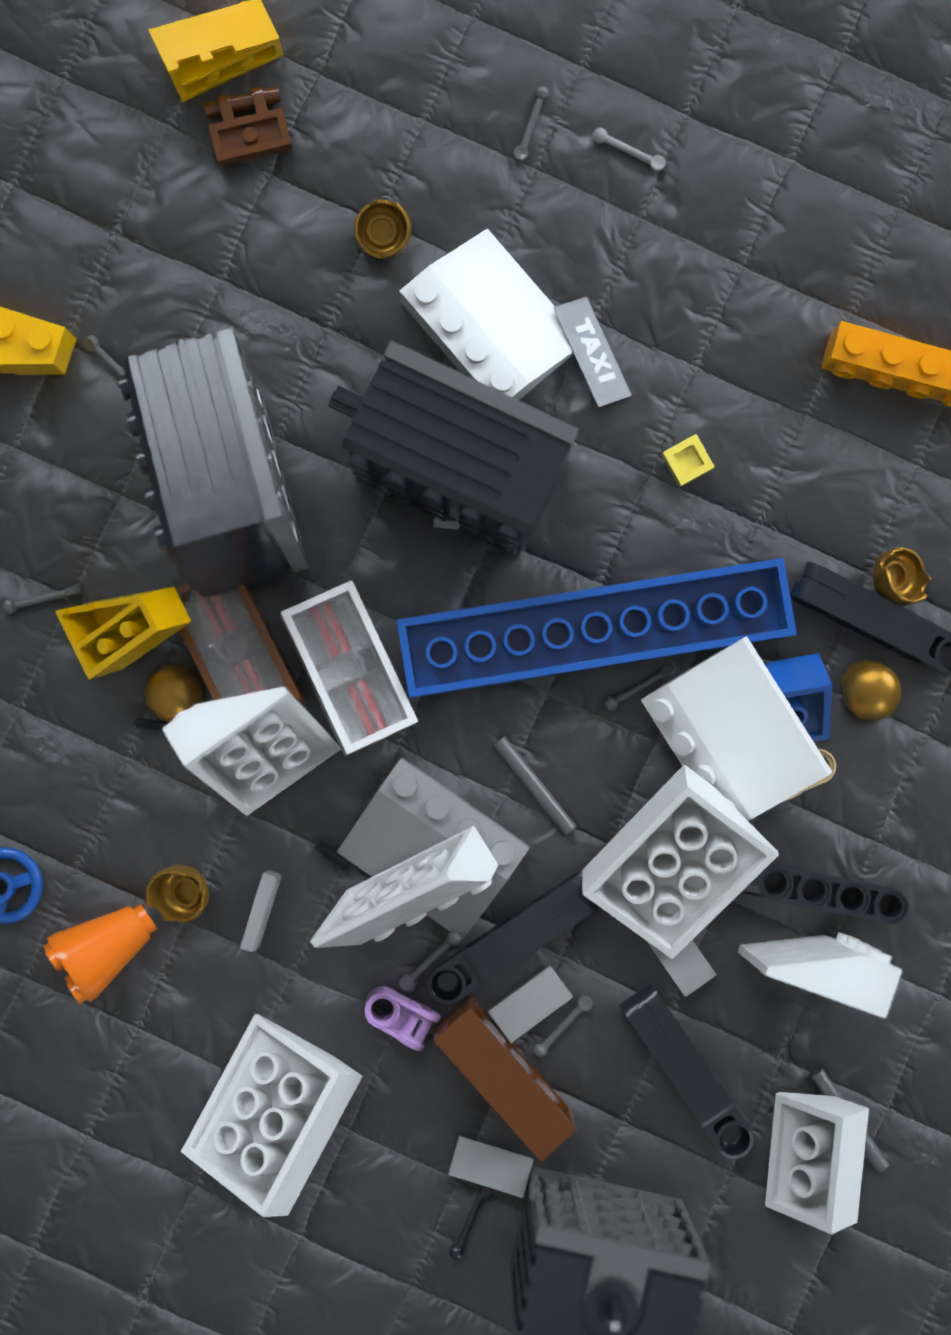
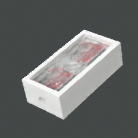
[280,580,418,757]

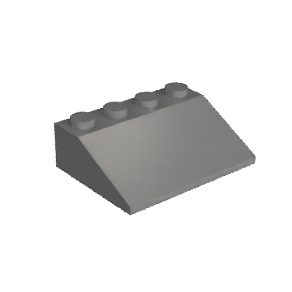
[337,757,529,940]

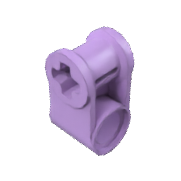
[365,986,441,1052]

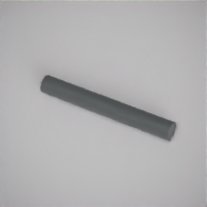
[493,736,577,835]
[809,1067,889,1173]

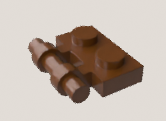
[204,86,293,167]

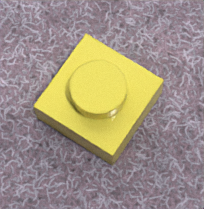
[661,434,715,488]

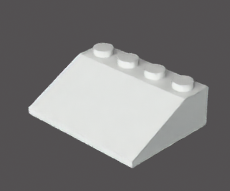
[399,229,574,400]
[641,636,832,821]
[162,687,341,816]
[582,765,779,959]
[310,826,498,948]
[737,932,902,1018]
[181,1014,362,1217]

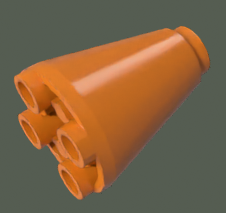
[43,903,157,1004]

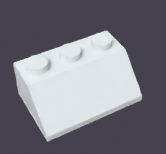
[765,1092,869,1234]

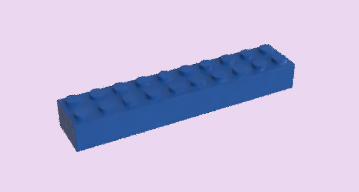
[397,558,797,698]

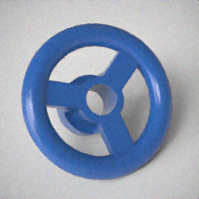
[0,847,43,924]

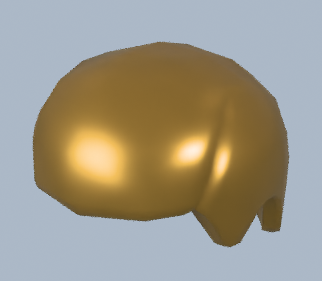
[354,199,412,259]
[872,547,931,606]
[840,659,901,721]
[144,665,205,722]
[146,864,209,923]

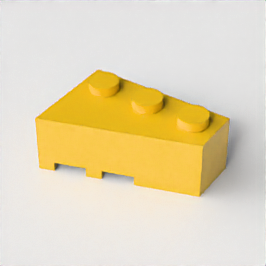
[148,0,284,102]
[0,307,77,375]
[55,586,192,680]

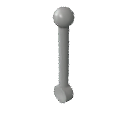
[593,128,665,172]

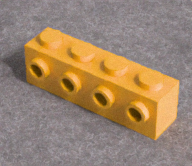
[821,321,951,407]

